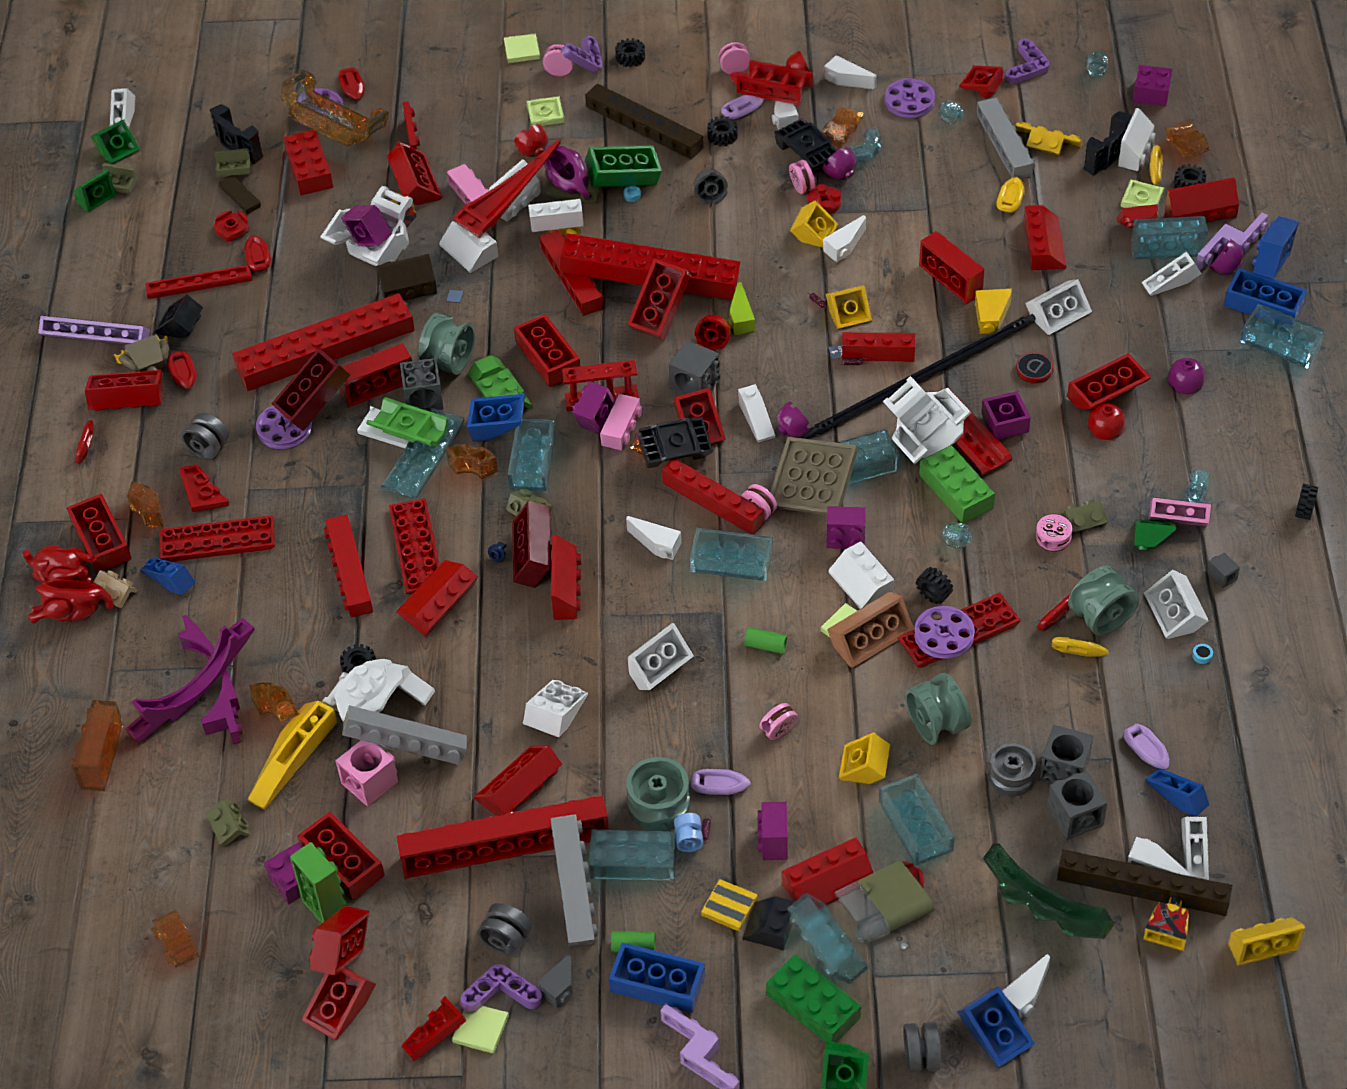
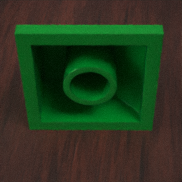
[91,119,140,164]
[73,169,116,212]
[1134,519,1176,550]
[821,1041,869,1089]

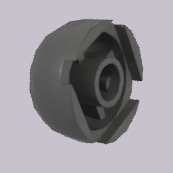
[693,169,728,205]

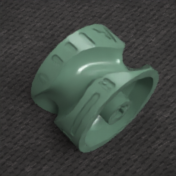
[418,313,476,375]
[1068,565,1140,636]
[904,672,971,745]
[626,757,690,832]

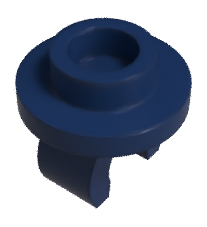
[488,542,507,563]

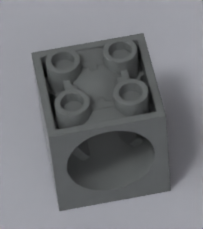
[669,341,721,395]
[400,358,444,411]
[1039,725,1094,784]
[1047,771,1107,840]

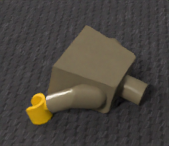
[114,334,169,372]

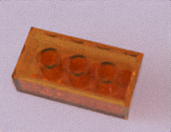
[71,700,124,791]

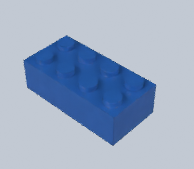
[1252,216,1299,279]
[1224,268,1308,329]
[609,943,705,1013]

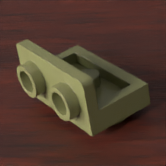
[215,149,251,177]
[102,163,138,194]
[506,489,553,516]
[1061,499,1108,533]
[206,799,250,847]

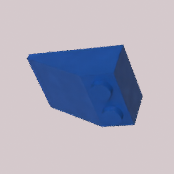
[467,394,525,441]
[957,986,1035,1067]

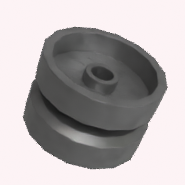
[181,412,229,460]
[989,743,1036,797]
[477,903,532,956]
[903,1021,941,1073]

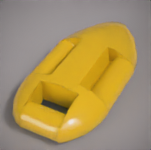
[1150,145,1163,186]
[996,177,1025,213]
[1052,637,1109,657]

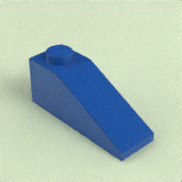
[1145,768,1210,817]

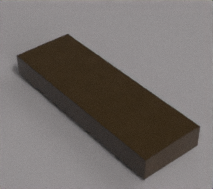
[219,175,261,214]

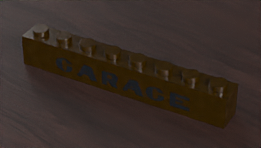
[585,83,704,160]
[1057,849,1233,916]

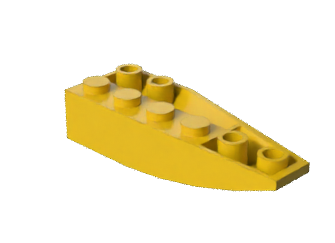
[248,701,337,810]

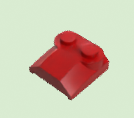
[959,65,1004,98]
[1116,204,1158,228]

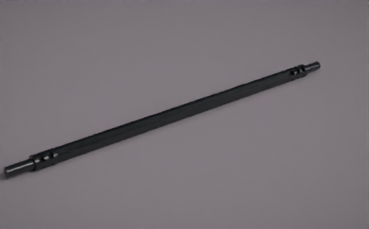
[802,314,1036,439]

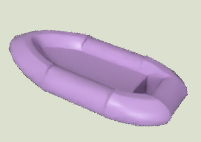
[721,95,764,119]
[1123,723,1169,769]
[691,769,751,795]

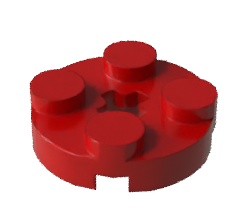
[807,184,841,214]
[214,211,249,242]

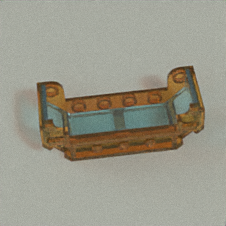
[280,70,389,147]

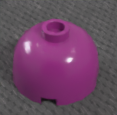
[822,146,857,180]
[1210,239,1244,275]
[1167,358,1205,394]
[777,401,812,438]

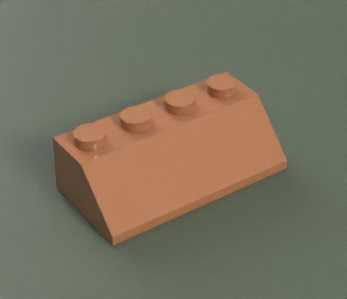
[827,592,914,668]

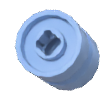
[674,813,704,852]

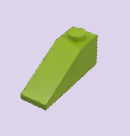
[727,282,755,336]

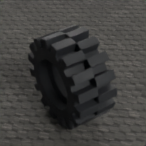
[615,38,645,67]
[707,116,738,146]
[1174,164,1207,188]
[1295,483,1319,520]
[916,567,953,604]
[340,644,376,674]

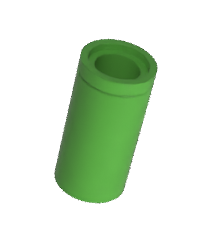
[744,627,788,654]
[611,931,655,953]

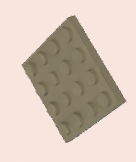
[770,437,859,516]

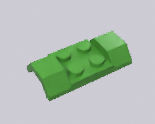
[468,355,533,409]
[366,397,449,447]

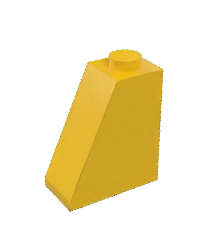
[975,289,1012,334]

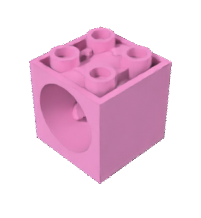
[336,740,398,807]

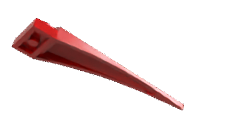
[453,139,561,238]

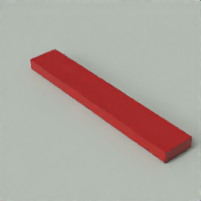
[145,265,252,299]

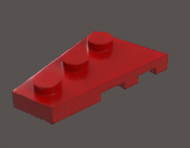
[402,101,420,149]
[179,464,229,512]
[401,996,466,1062]

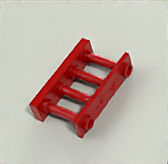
[736,60,813,105]
[562,360,639,412]

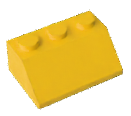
[1228,917,1305,966]

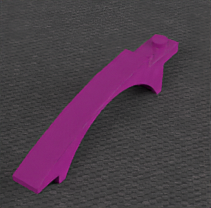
[178,615,243,744]
[125,618,255,744]

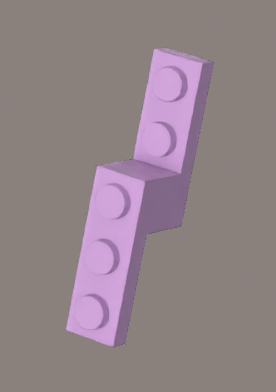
[1196,213,1268,269]
[661,1004,739,1089]

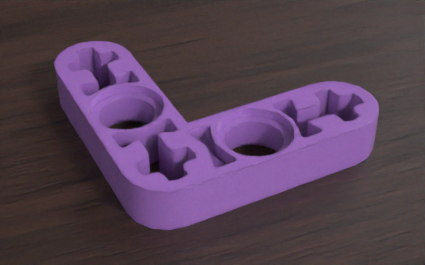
[561,35,603,73]
[1005,39,1050,84]
[461,964,542,1013]

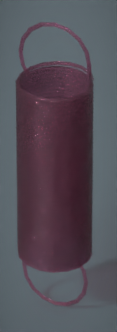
[807,292,829,309]
[838,358,868,365]
[701,815,712,844]

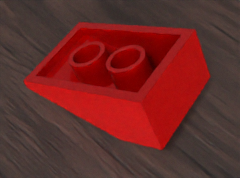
[673,388,726,444]
[301,967,376,1040]

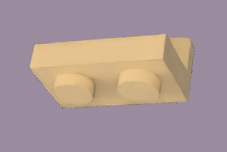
[93,570,138,608]

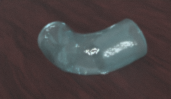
[850,128,882,162]
[1185,470,1210,503]

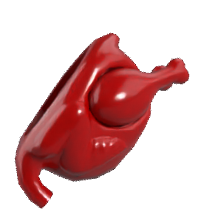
[22,545,96,584]
[28,579,113,624]

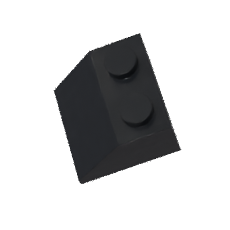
[154,294,203,338]
[743,896,796,950]

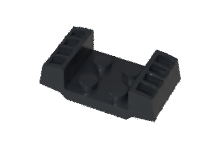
[209,104,263,164]
[1084,111,1132,176]
[774,118,837,174]
[636,417,713,468]

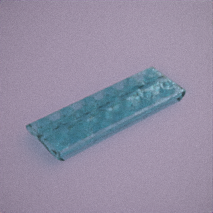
[381,408,465,498]

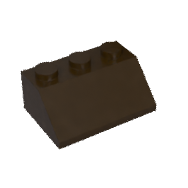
[377,254,437,300]

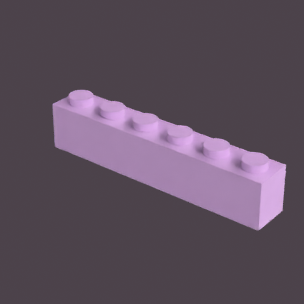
[39,316,150,345]

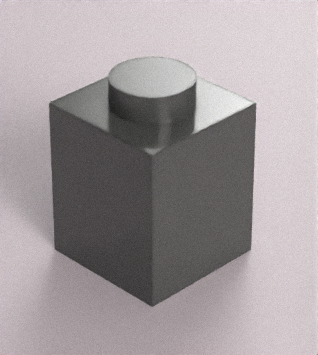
[1207,552,1240,588]

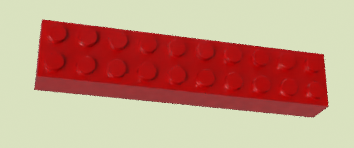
[560,233,741,300]
[232,293,415,391]
[396,795,610,879]

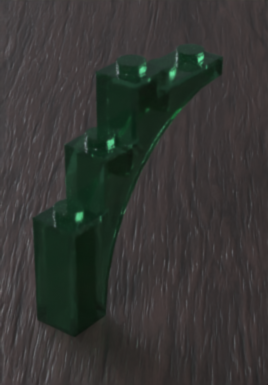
[982,843,1115,939]

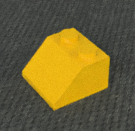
[790,200,838,248]
[825,285,872,329]
[839,732,890,784]

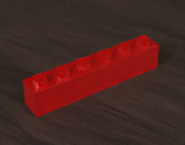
[539,230,604,316]
[662,459,764,535]
[323,514,373,618]

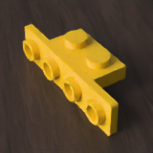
[1016,122,1083,156]

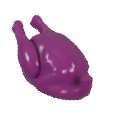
[544,145,590,199]

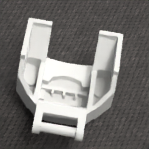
[321,186,413,266]
[883,376,971,464]
[322,659,435,751]

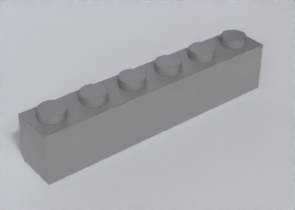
[977,98,1035,179]
[342,705,467,765]
[551,814,598,947]

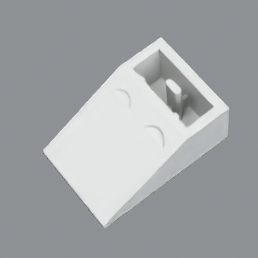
[523,680,588,737]

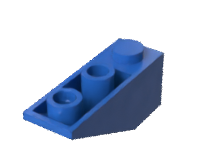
[140,558,195,595]

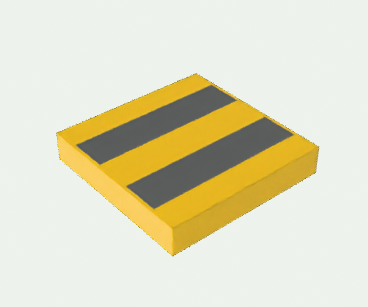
[701,879,758,932]

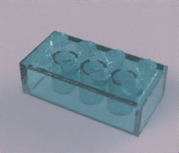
[1131,216,1208,260]
[1240,304,1326,368]
[507,419,556,491]
[836,429,900,484]
[690,528,773,581]
[879,774,954,866]
[589,830,676,881]
[787,893,869,984]

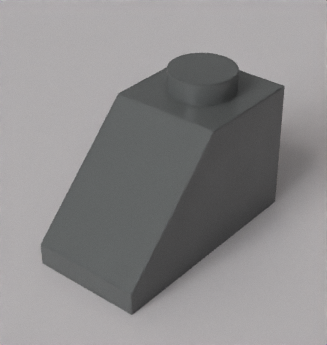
[537,955,573,1008]

